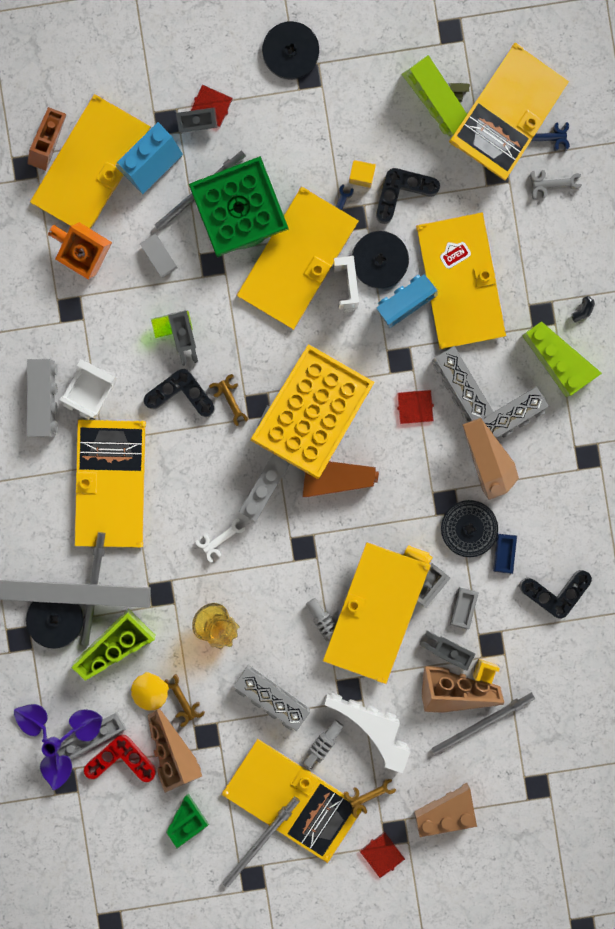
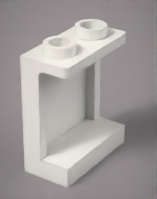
[333,256,359,313]
[59,359,118,420]

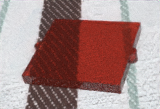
[191,85,233,127]
[397,390,434,424]
[360,832,405,878]

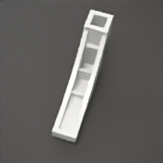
[324,693,410,773]

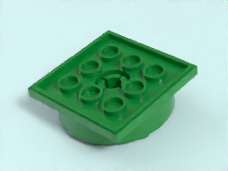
[188,156,289,257]

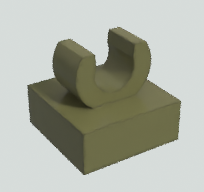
[448,83,470,102]

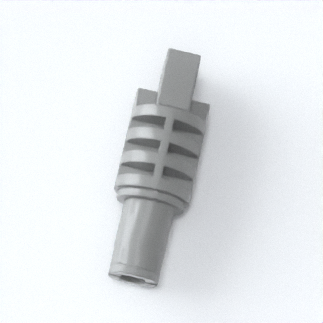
[306,598,336,642]
[304,720,344,768]

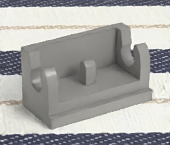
[417,563,450,608]

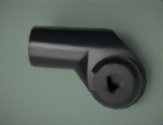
[571,296,595,322]

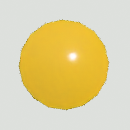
[131,672,169,710]

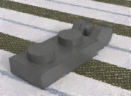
[168,310,198,366]
[420,631,475,671]

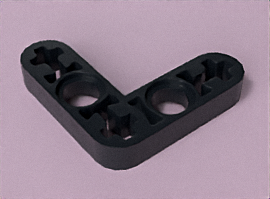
[376,168,440,224]
[144,369,215,417]
[519,570,592,619]

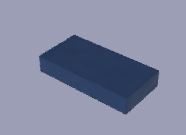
[493,533,517,574]

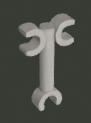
[530,170,582,199]

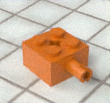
[48,222,112,280]

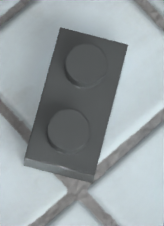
[176,108,218,133]

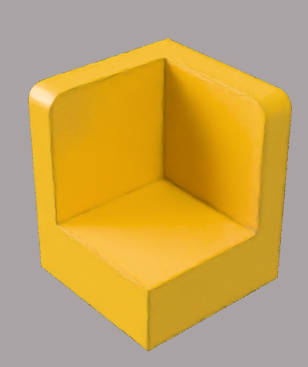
[349,160,376,188]
[473,659,500,684]

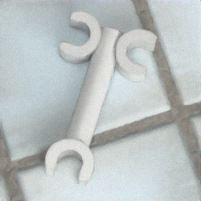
[195,518,246,563]

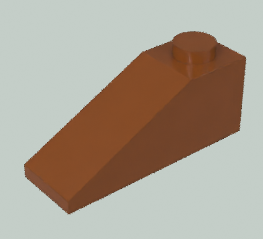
[28,107,66,171]

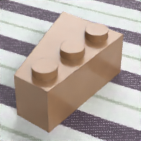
[414,783,477,837]

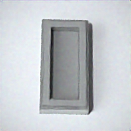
[450,587,479,629]

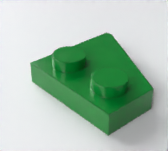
[166,794,209,848]

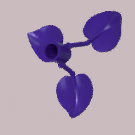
[14,704,103,790]

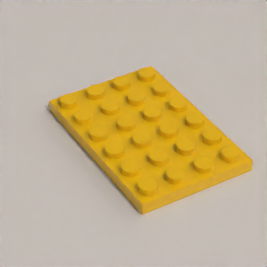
[250,344,375,479]

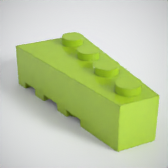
[401,55,467,136]
[522,322,602,397]
[71,608,156,681]

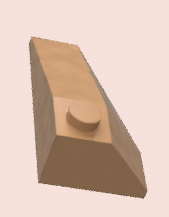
[462,418,519,500]
[422,666,504,713]
[147,709,202,793]

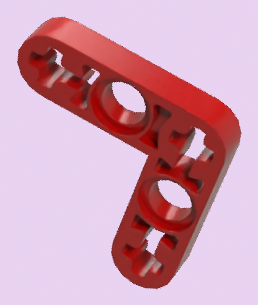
[84,734,156,782]

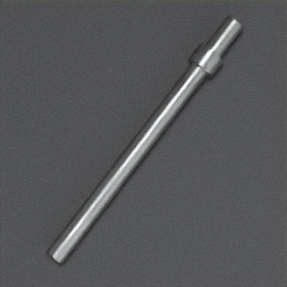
[155,150,246,231]
[81,532,106,646]
[432,692,535,755]
[223,796,300,887]

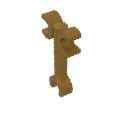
[209,374,248,426]
[164,674,205,727]
[344,779,396,818]

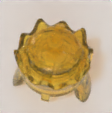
[192,603,240,649]

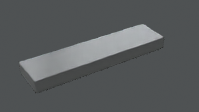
[57,712,126,760]

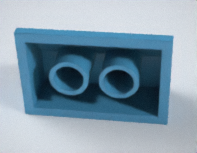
[115,122,183,195]
[376,274,438,328]

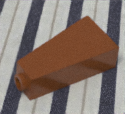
[302,461,379,497]

